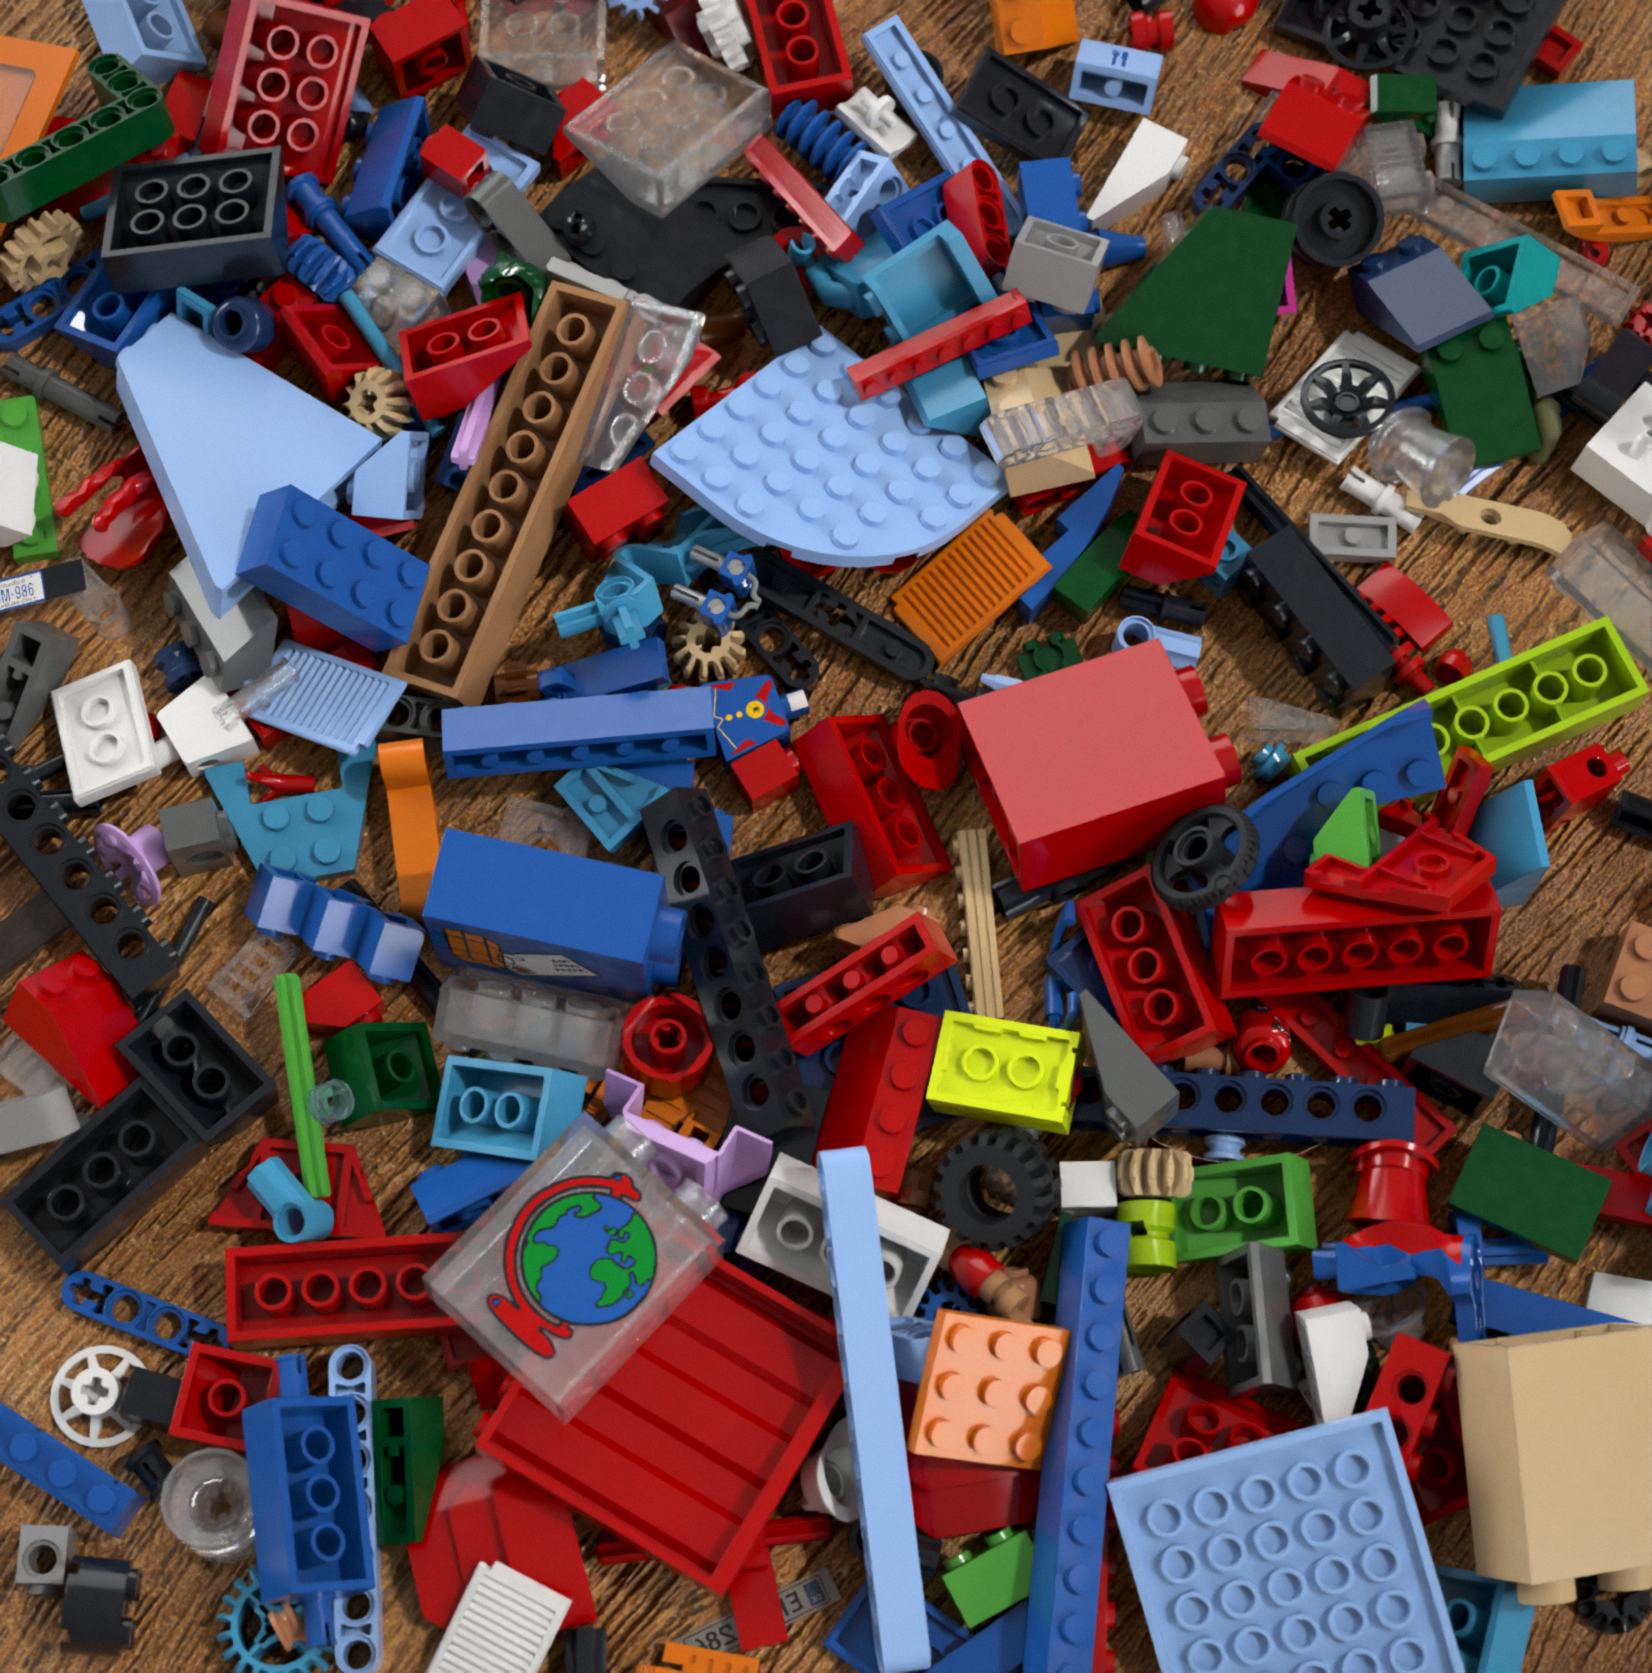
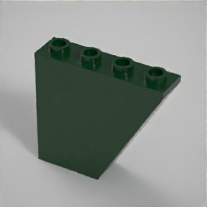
[1091,205,1298,383]

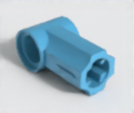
[246,1157,334,1243]

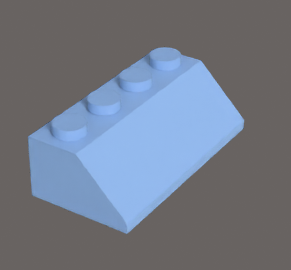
[82,0,208,86]

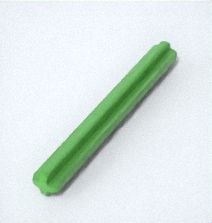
[274,973,331,1199]

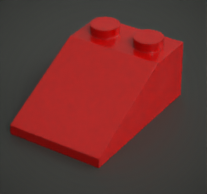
[398,291,533,422]
[3,950,140,1109]

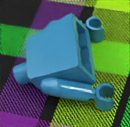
[788,194,902,319]

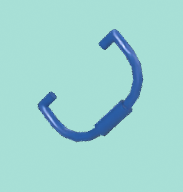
[1044,900,1079,1031]

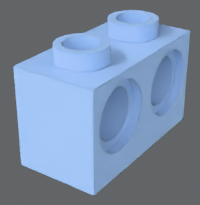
[825,150,911,239]

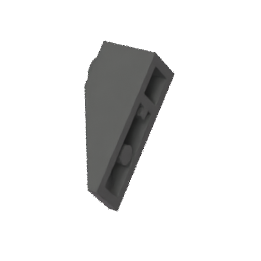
[0,621,80,758]

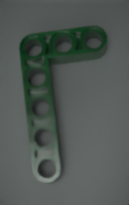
[0,53,175,223]

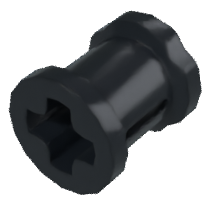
[124,1439,187,1504]

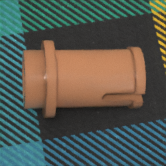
[1184,1042,1240,1076]

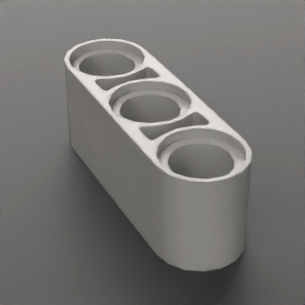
[0,1084,81,1155]

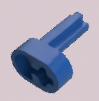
[1447,1211,1548,1267]

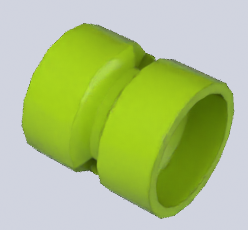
[1116,1200,1177,1275]

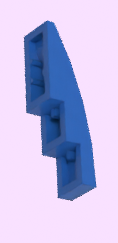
[1017,463,1124,625]

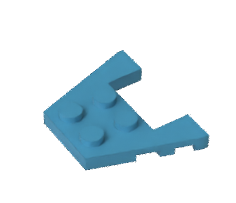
[204,739,378,882]

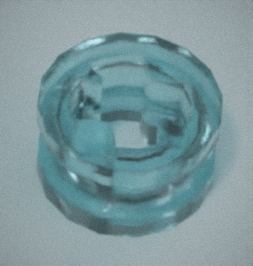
[307,1079,354,1124]

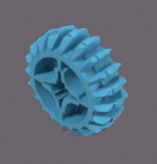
[216,1566,347,1673]

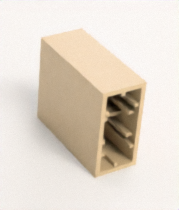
[1453,1322,1652,1605]

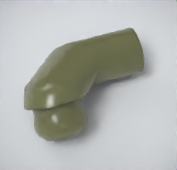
[1527,398,1562,464]

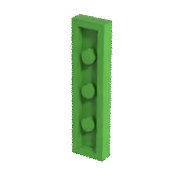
[0,395,61,565]

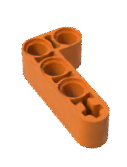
[378,738,441,923]

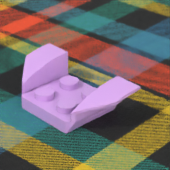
[603,1068,773,1217]

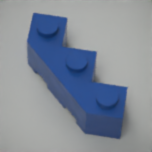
[244,863,427,984]

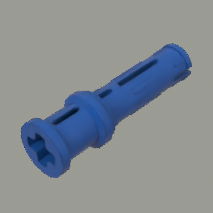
[285,172,380,282]

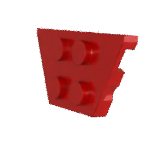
[208,1137,388,1240]

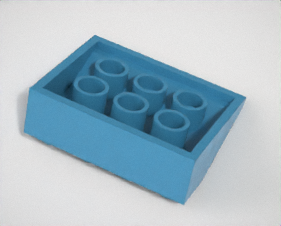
[1463,79,1637,205]

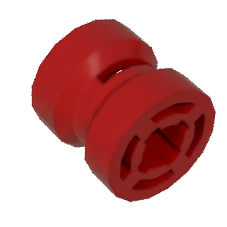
[1127,9,1174,52]

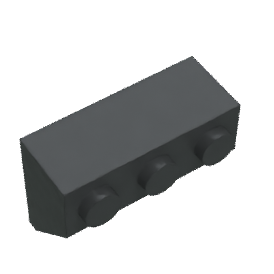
[1125,381,1271,465]
[163,556,278,694]
[1215,1242,1301,1398]

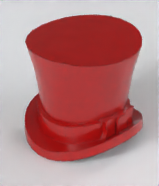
[1346,1139,1439,1228]

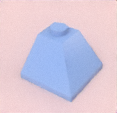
[346,431,429,520]

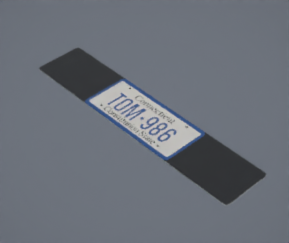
[0,559,87,612]

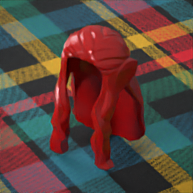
[55,444,172,570]

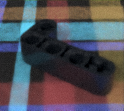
[1339,973,1521,1041]

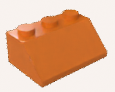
[989,0,1079,56]

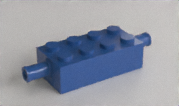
[242,1353,376,1649]

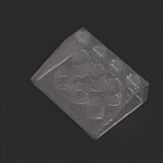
[563,39,771,219]

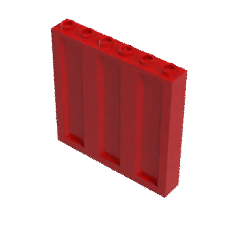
[472,1206,844,1601]

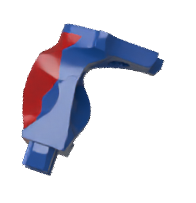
[1312,1221,1486,1343]

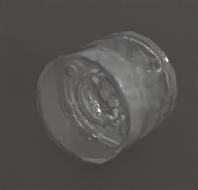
[160,1448,256,1564]

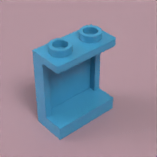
[860,219,998,346]

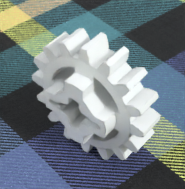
[696,0,753,74]

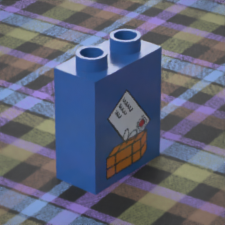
[422,827,687,1007]

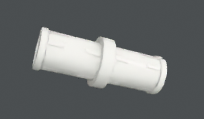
[1430,100,1463,189]
[1339,465,1425,535]

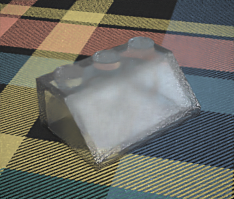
[478,0,608,90]

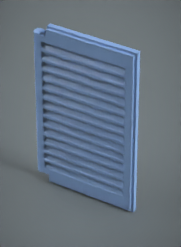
[244,638,408,757]

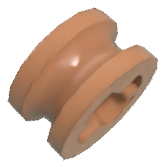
[267,1602,306,1652]

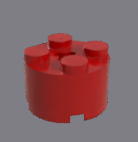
[622,993,714,1100]

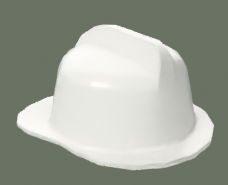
[800,1416,859,1522]

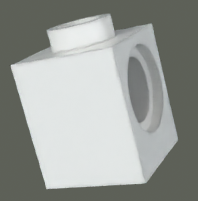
[1053,1161,1117,1216]

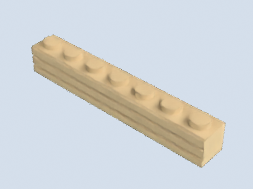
[952,829,1004,1020]

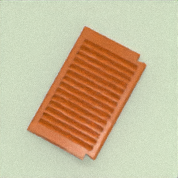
[890,508,1053,667]

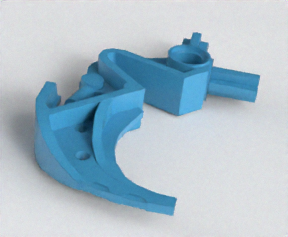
[553,506,772,650]

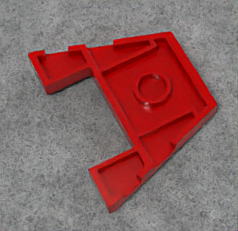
[1303,798,1497,913]

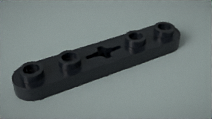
[748,550,935,685]

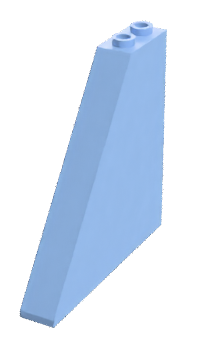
[115,312,383,619]

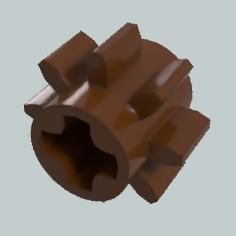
[494,660,542,704]

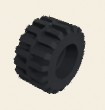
[933,1126,1062,1252]

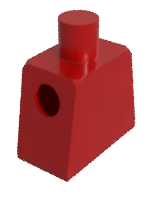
[1533,744,1630,835]

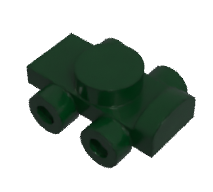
[1016,631,1083,681]

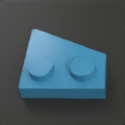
[553,765,671,853]

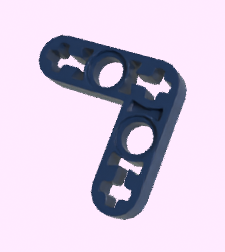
[1191,122,1337,217]

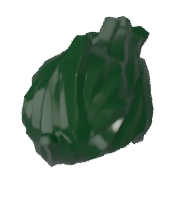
[478,251,547,330]

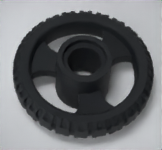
[1150,804,1260,913]

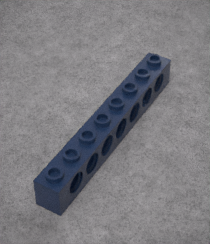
[1070,1064,1416,1148]

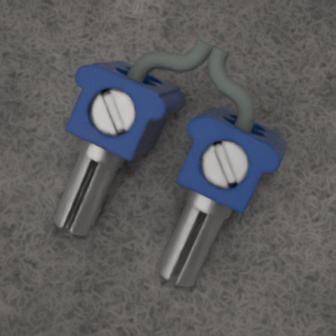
[670,545,762,637]

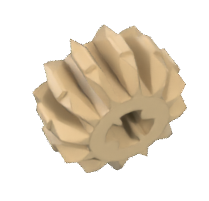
[342,366,415,441]
[672,611,746,685]
[1115,1148,1194,1199]

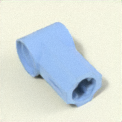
[1111,615,1202,669]

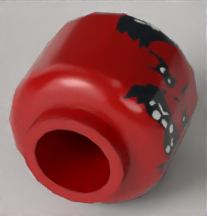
[1231,1007,1292,1074]

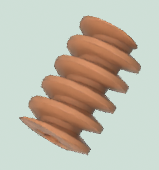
[1067,335,1163,405]

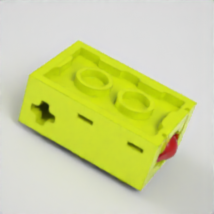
[926,1010,1087,1135]

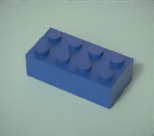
[235,484,430,653]

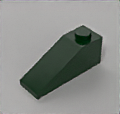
[371,1396,445,1545]

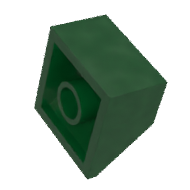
[323,1022,441,1128]

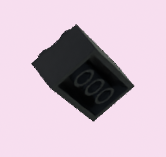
[1236,525,1397,720]
[0,1076,211,1276]

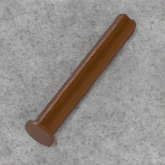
[1378,981,1559,1063]

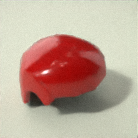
[1191,0,1259,35]

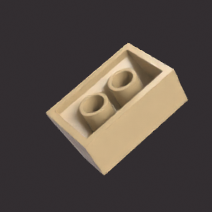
[982,363,1095,498]

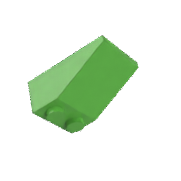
[1163,1152,1318,1264]

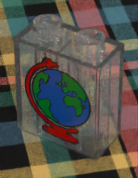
[422,1110,728,1425]

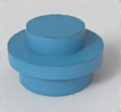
[1250,741,1291,783]

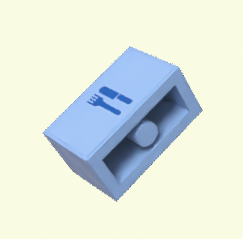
[1068,38,1164,116]

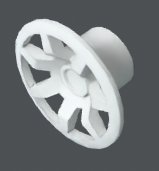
[50,1345,146,1448]

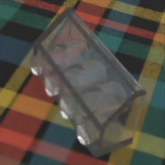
[1545,520,1652,680]
[432,965,636,1081]
[1482,990,1652,1154]

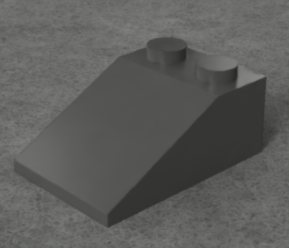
[1079,989,1180,1149]

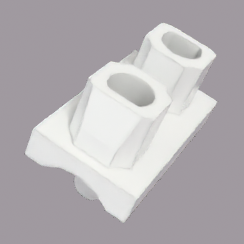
[834,86,918,161]

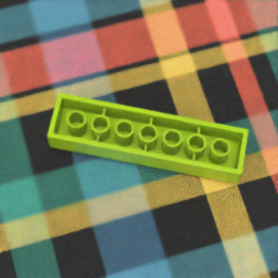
[1285,615,1650,815]

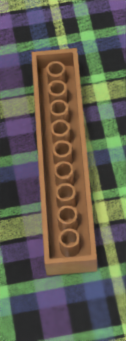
[381,280,644,708]

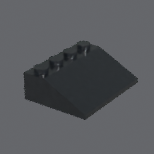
[101,145,289,295]
[540,149,743,338]

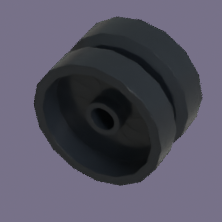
[1280,172,1385,270]

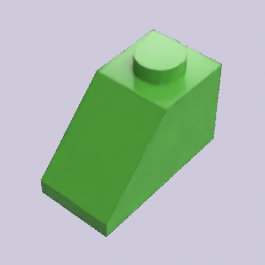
[1309,787,1382,868]

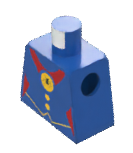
[700,674,810,775]

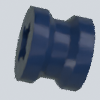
[153,640,204,694]

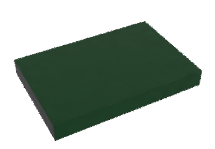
[1445,1122,1613,1266]

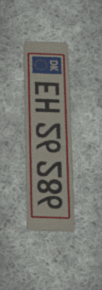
[672,1567,841,1667]

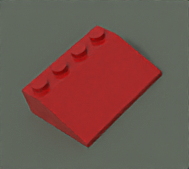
[198,0,371,184]
[1127,1367,1307,1475]

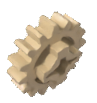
[0,209,85,294]

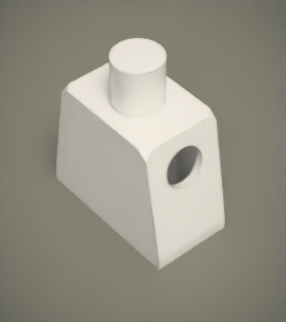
[154,676,260,777]

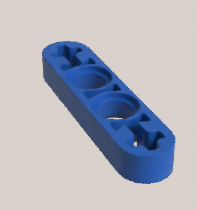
[0,247,102,352]
[61,1270,233,1358]

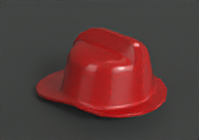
[892,690,960,791]

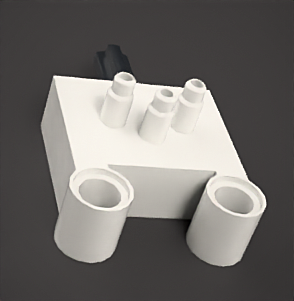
[1552,380,1652,538]

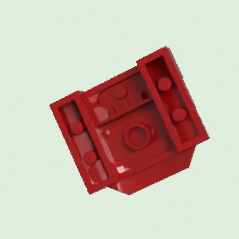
[897,1378,1042,1539]
[406,1455,599,1634]

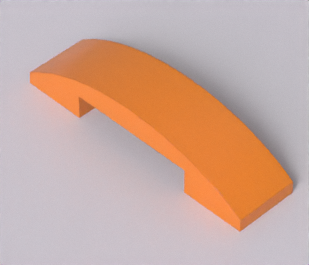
[1551,189,1652,242]

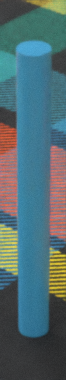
[338,289,446,438]

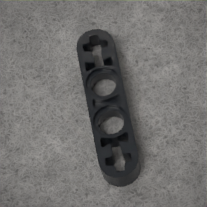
[698,567,819,695]

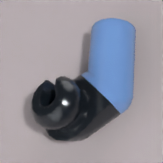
[344,85,373,139]

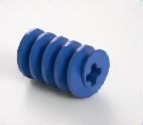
[774,99,868,184]

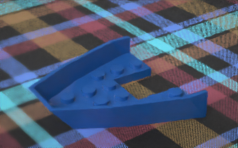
[1186,698,1447,949]

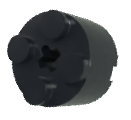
[60,1555,143,1658]

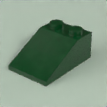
[1418,316,1542,474]

